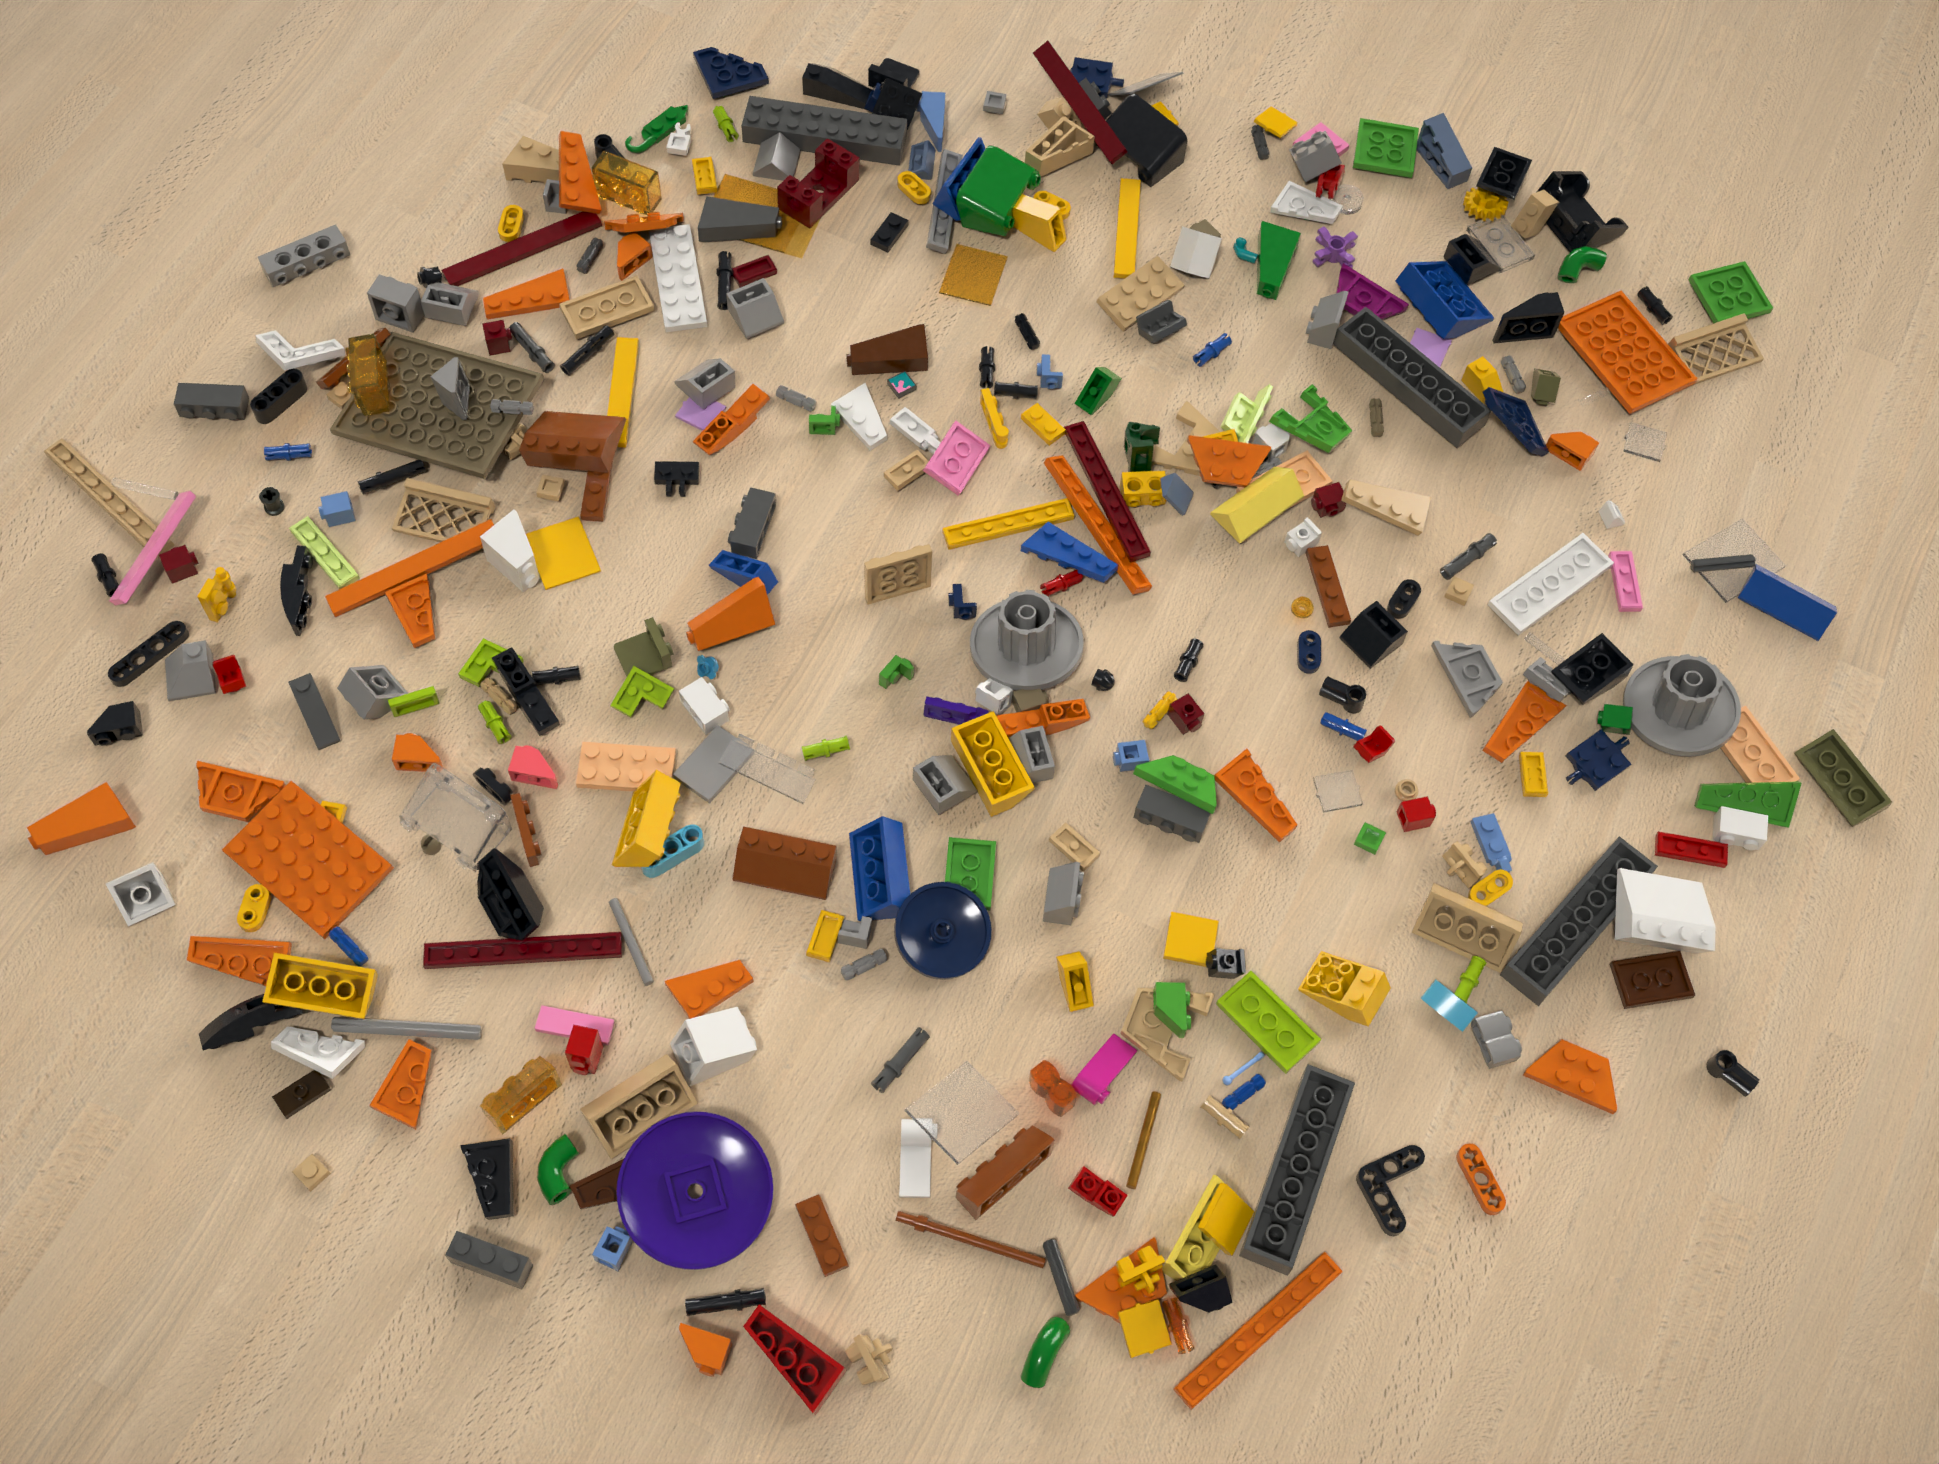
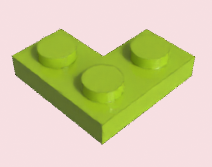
[458,638,524,687]
[610,666,674,718]

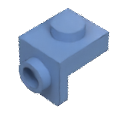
[1036,354,1063,389]

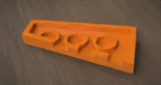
[559,131,602,214]
[483,268,569,320]
[1482,681,1567,763]
[1214,749,1297,843]
[187,936,292,986]

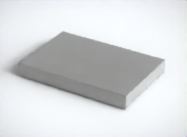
[673,725,754,804]

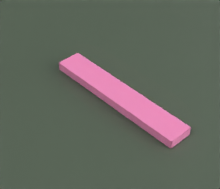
[109,491,196,606]

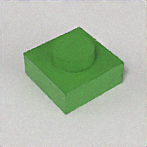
[1354,822,1386,855]

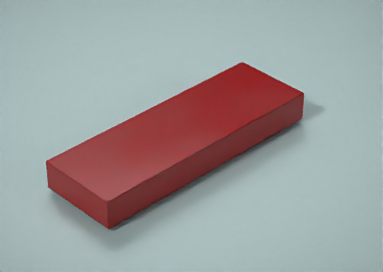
[1655,831,1728,868]

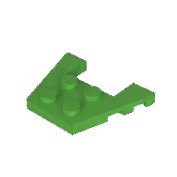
[1269,384,1352,453]

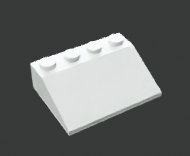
[1615,868,1716,954]

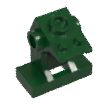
[1124,422,1160,472]

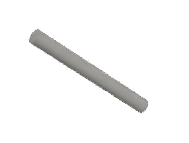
[609,898,654,986]

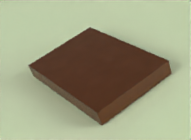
[1609,951,1695,1009]

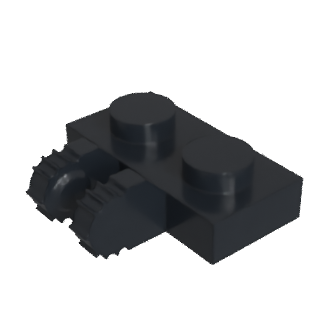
[654,461,699,497]

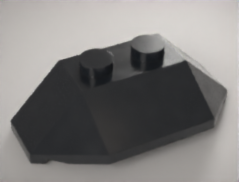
[477,848,544,941]

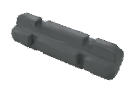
[1251,125,1270,160]
[576,237,603,273]

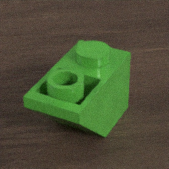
[1153,982,1191,1038]

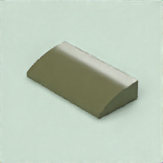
[1794,729,1892,827]

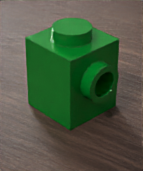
[1597,704,1633,735]

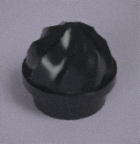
[1091,669,1114,691]

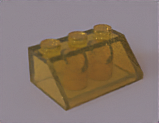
[480,1056,562,1135]

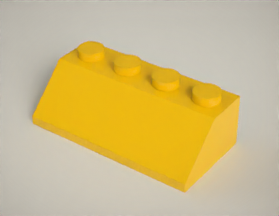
[951,711,1035,817]
[612,770,681,867]
[262,953,378,1019]

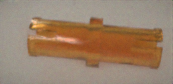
[1162,1298,1195,1354]

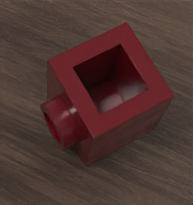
[482,320,512,356]
[1311,482,1347,518]
[159,545,199,584]
[1167,693,1204,735]

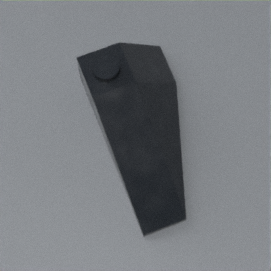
[802,63,873,110]

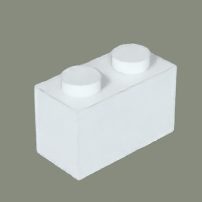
[679,677,730,735]
[1712,806,1768,850]

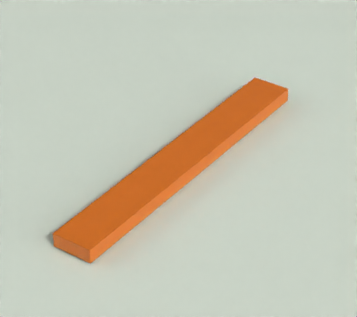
[1044,455,1152,595]
[325,519,494,617]
[1173,1252,1343,1410]

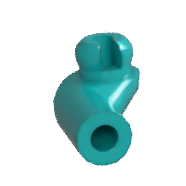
[1233,237,1258,264]

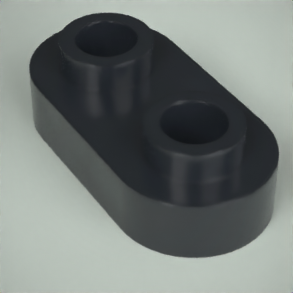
[1387,579,1421,619]
[473,767,513,806]

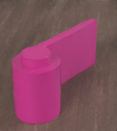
[1070,1033,1137,1106]

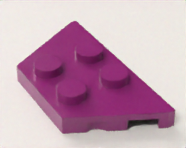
[1336,263,1409,320]

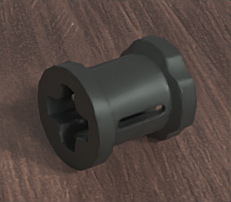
[259,487,285,516]

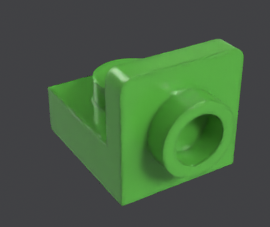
[809,405,840,435]
[879,655,914,689]

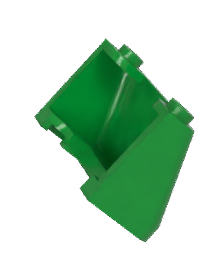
[956,145,1041,237]

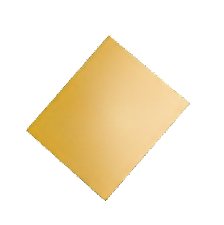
[526,516,601,590]

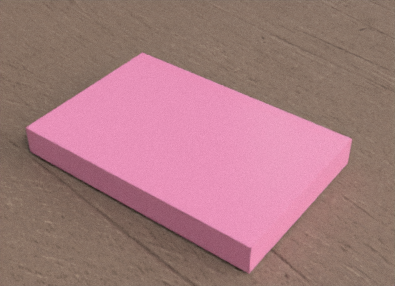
[923,420,991,495]

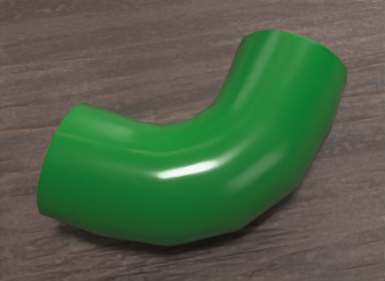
[1557,246,1607,283]
[537,1134,579,1205]
[1020,1317,1070,1388]

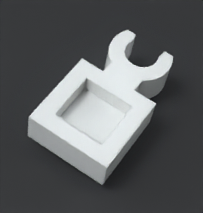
[666,122,691,156]

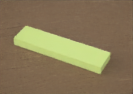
[289,516,360,589]

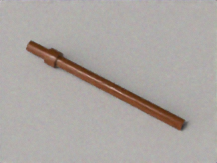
[895,1211,1046,1269]

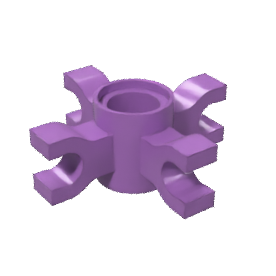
[1312,226,1358,268]

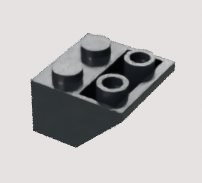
[1444,234,1501,285]
[1339,601,1408,669]

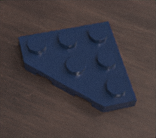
[693,47,769,99]
[1483,387,1549,457]

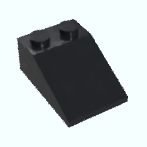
[1476,147,1532,200]
[1492,292,1564,344]
[1551,633,1634,704]

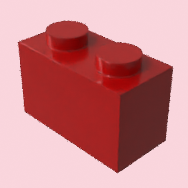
[565,1024,604,1075]

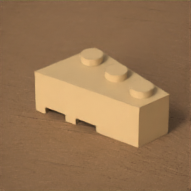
[1025,116,1095,177]
[502,136,559,185]

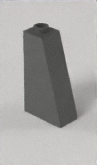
[698,196,783,242]

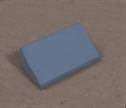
[908,140,936,180]
[1160,473,1193,516]

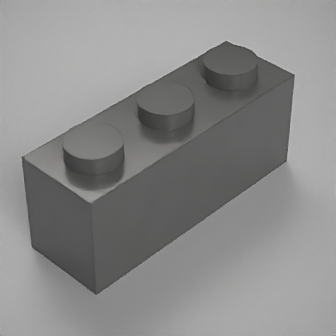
[174,383,249,420]
[728,487,776,559]
[1133,785,1211,843]
[445,1231,533,1290]

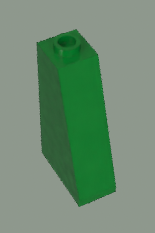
[1257,221,1301,300]

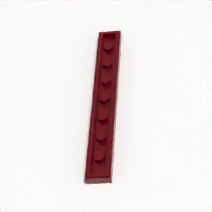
[1033,40,1128,164]
[441,211,602,286]
[1064,421,1151,563]
[423,932,622,969]

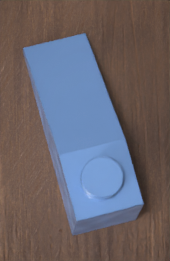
[917,91,945,152]

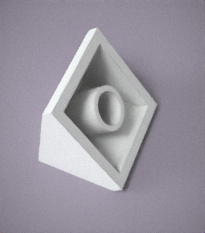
[1170,226,1222,278]
[106,862,175,926]

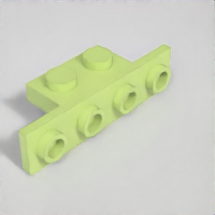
[1220,384,1273,443]

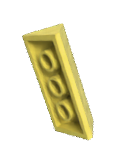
[1210,467,1304,544]
[1162,1175,1225,1281]

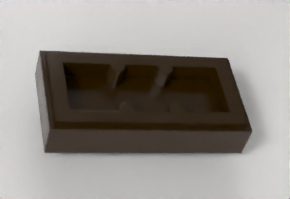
[272,1070,331,1119]

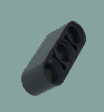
[250,368,307,424]

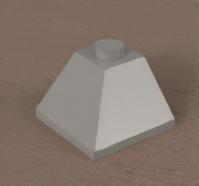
[165,640,216,701]

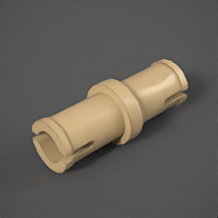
[1200,1095,1249,1139]

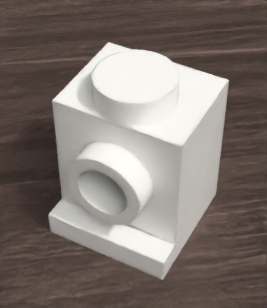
[1284,517,1322,557]
[975,678,1013,715]

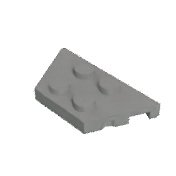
[1431,641,1503,718]

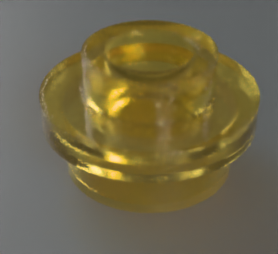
[1291,597,1314,618]

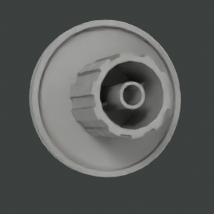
[970,590,1084,691]
[1623,654,1741,757]

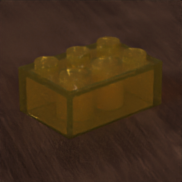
[592,150,662,215]
[346,333,390,416]

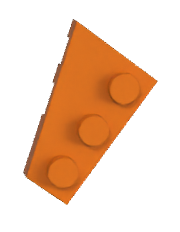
[385,573,435,648]

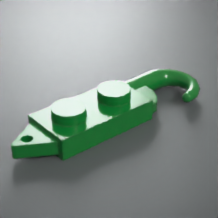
[625,105,688,153]

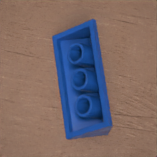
[933,137,986,220]
[1738,564,1837,641]

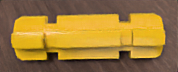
[1142,691,1177,729]

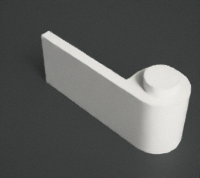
[899,1119,937,1198]

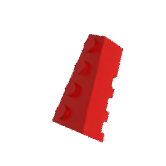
[743,1304,847,1415]

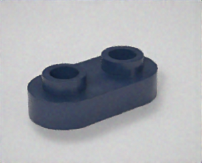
[1297,630,1321,674]

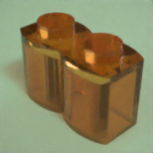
[1029,1060,1077,1117]

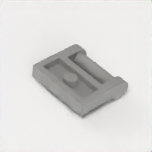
[1523,657,1571,702]

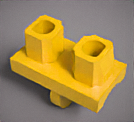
[1116,1245,1165,1294]

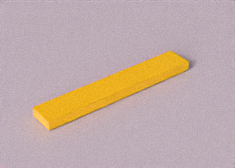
[1113,178,1141,279]
[607,337,639,448]
[942,498,1075,550]

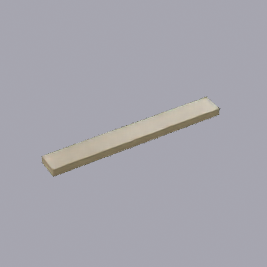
[44,438,175,559]

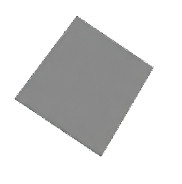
[1109,72,1184,96]

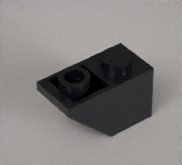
[87,701,143,746]

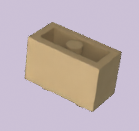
[1511,190,1559,239]

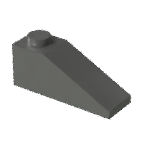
[288,673,341,750]

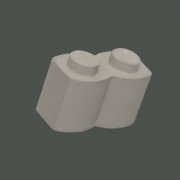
[1471,1011,1522,1069]

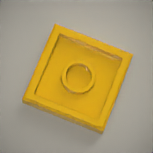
[1163,912,1219,967]
[1198,1183,1255,1256]

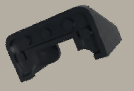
[1094,93,1188,187]
[1537,171,1629,252]

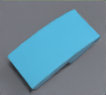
[1421,979,1478,1032]

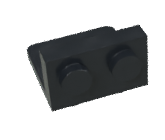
[868,58,920,88]

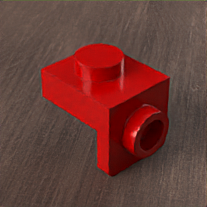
[212,655,246,694]
[1353,725,1395,763]

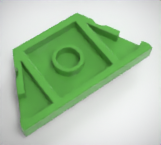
[1133,755,1217,814]

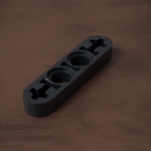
[108,621,189,687]

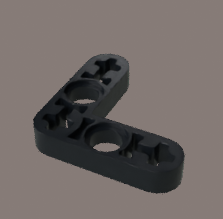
[1356,1145,1425,1237]

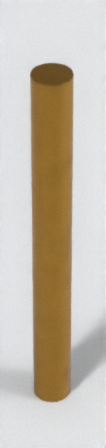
[1126,1092,1161,1189]

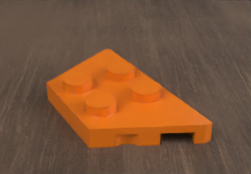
[604,212,684,233]
[1187,435,1271,488]
[196,761,286,822]
[1523,1039,1617,1114]
[1075,1237,1167,1323]

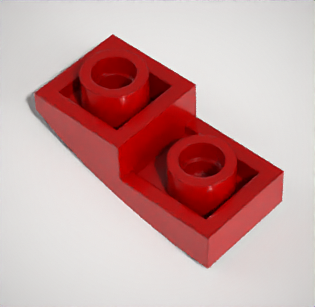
[1068,1166,1128,1217]

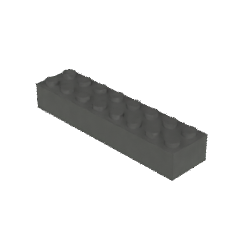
[741,96,907,166]
[1333,307,1491,448]
[1500,836,1658,1007]
[1239,1064,1355,1276]

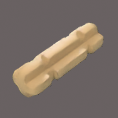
[480,678,518,715]

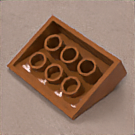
[519,411,626,473]

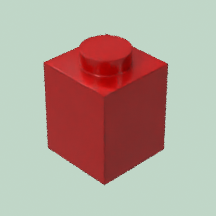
[1396,796,1436,832]

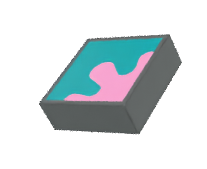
[887,371,917,399]

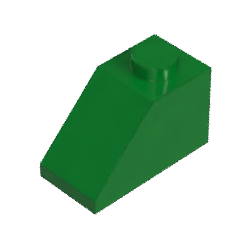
[1074,367,1122,415]

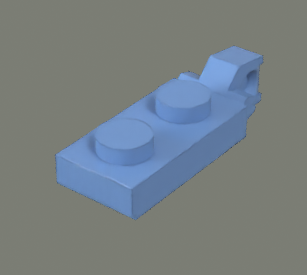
[1471,813,1512,873]

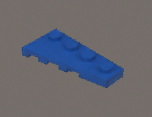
[1020,522,1118,583]

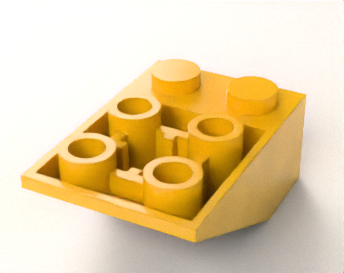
[1298,951,1391,1027]

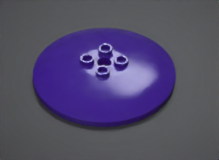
[617,1112,773,1270]

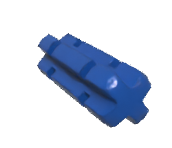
[329,927,368,967]
[1222,1074,1266,1110]

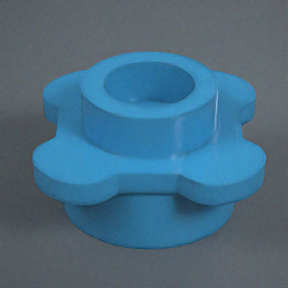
[697,655,719,679]

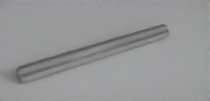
[331,1017,482,1040]

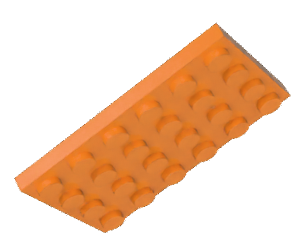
[1558,290,1698,414]
[222,781,394,939]

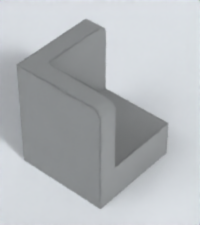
[543,179,567,214]
[838,916,872,949]

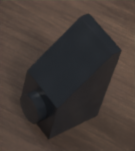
[1169,1264,1233,1313]

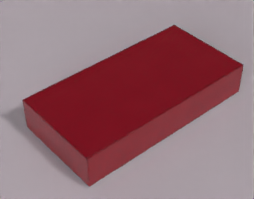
[732,255,777,288]

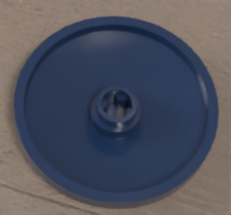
[894,882,992,980]

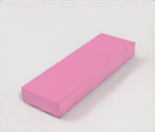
[1608,551,1643,612]
[535,1005,615,1045]

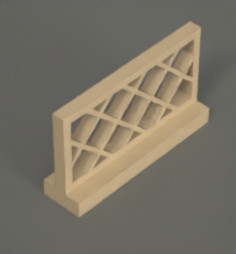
[1668,313,1764,386]
[392,478,496,542]

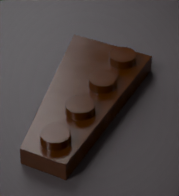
[570,1159,624,1210]

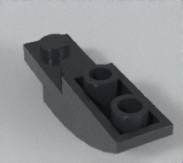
[280,545,313,636]
[492,647,560,736]
[199,994,303,1050]

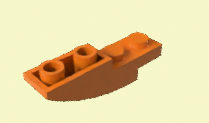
[693,384,770,455]
[996,699,1090,738]

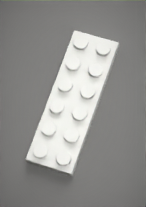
[649,224,707,333]
[1488,533,1614,636]

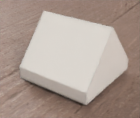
[1598,500,1625,529]

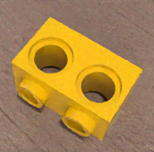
[1120,471,1166,507]

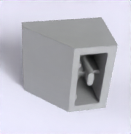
[1289,131,1342,182]
[726,278,784,339]
[421,282,479,326]
[674,358,735,409]
[1008,726,1055,783]
[913,755,978,815]
[1043,862,1084,925]

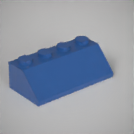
[849,816,910,921]

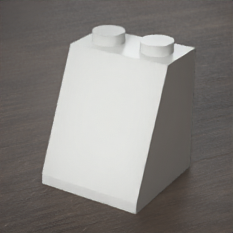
[480,509,540,592]
[670,1007,757,1087]

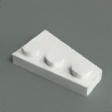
[1270,181,1343,224]
[831,383,887,451]
[271,1026,365,1079]

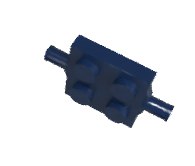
[1070,57,1124,98]
[1565,729,1632,791]

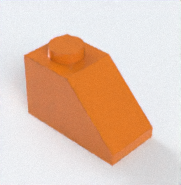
[617,232,652,281]
[1546,431,1599,471]
[392,733,444,773]
[679,1323,732,1377]

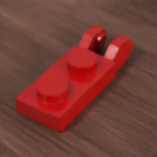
[1316,165,1345,199]

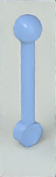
[1222,1051,1265,1085]

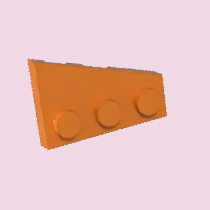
[664,960,754,1019]
[370,1039,432,1130]

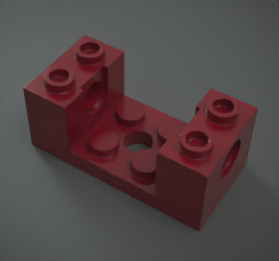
[777,138,860,229]

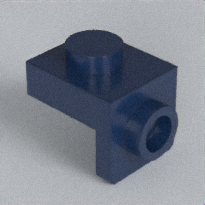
[948,584,977,620]

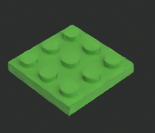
[1353,118,1419,178]
[1688,261,1773,323]

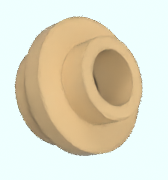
[1395,779,1419,801]

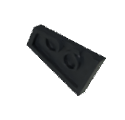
[460,1138,514,1220]

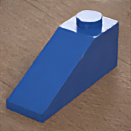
[709,550,778,594]

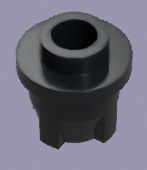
[417,266,442,288]

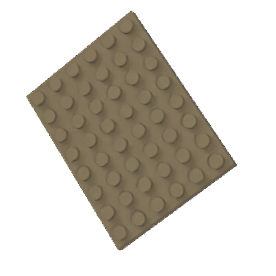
[330,332,544,479]

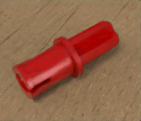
[1040,569,1083,597]

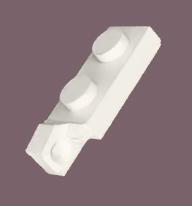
[890,407,941,454]

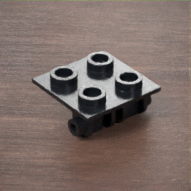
[872,78,923,130]

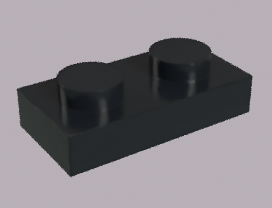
[870,212,909,253]

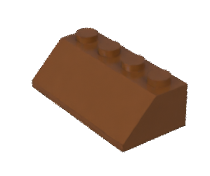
[732,826,837,900]
[956,1125,1055,1220]

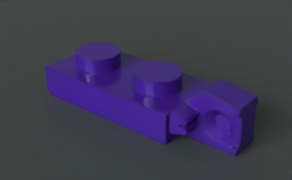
[923,696,989,725]

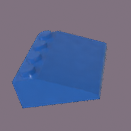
[1395,261,1494,339]

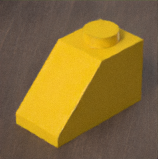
[1461,356,1504,405]
[1056,951,1094,1012]

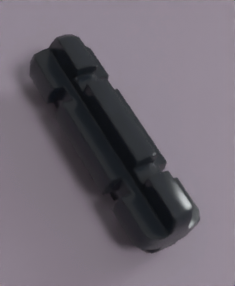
[1015,313,1040,350]

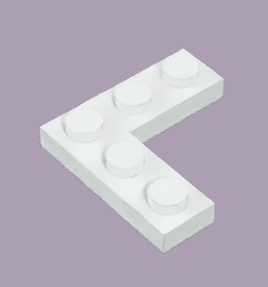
[255,330,345,371]

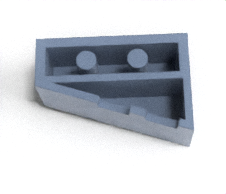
[1416,113,1472,189]

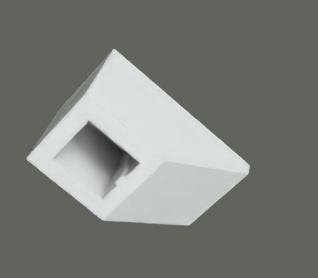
[1253,412,1291,461]

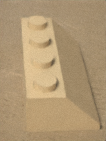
[1412,883,1523,973]
[580,1054,698,1159]

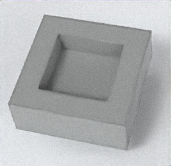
[983,91,1006,114]

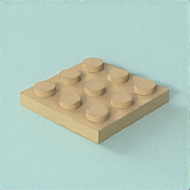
[864,544,932,605]

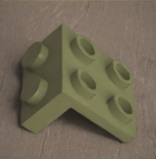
[614,617,674,677]

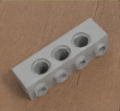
[258,224,350,287]

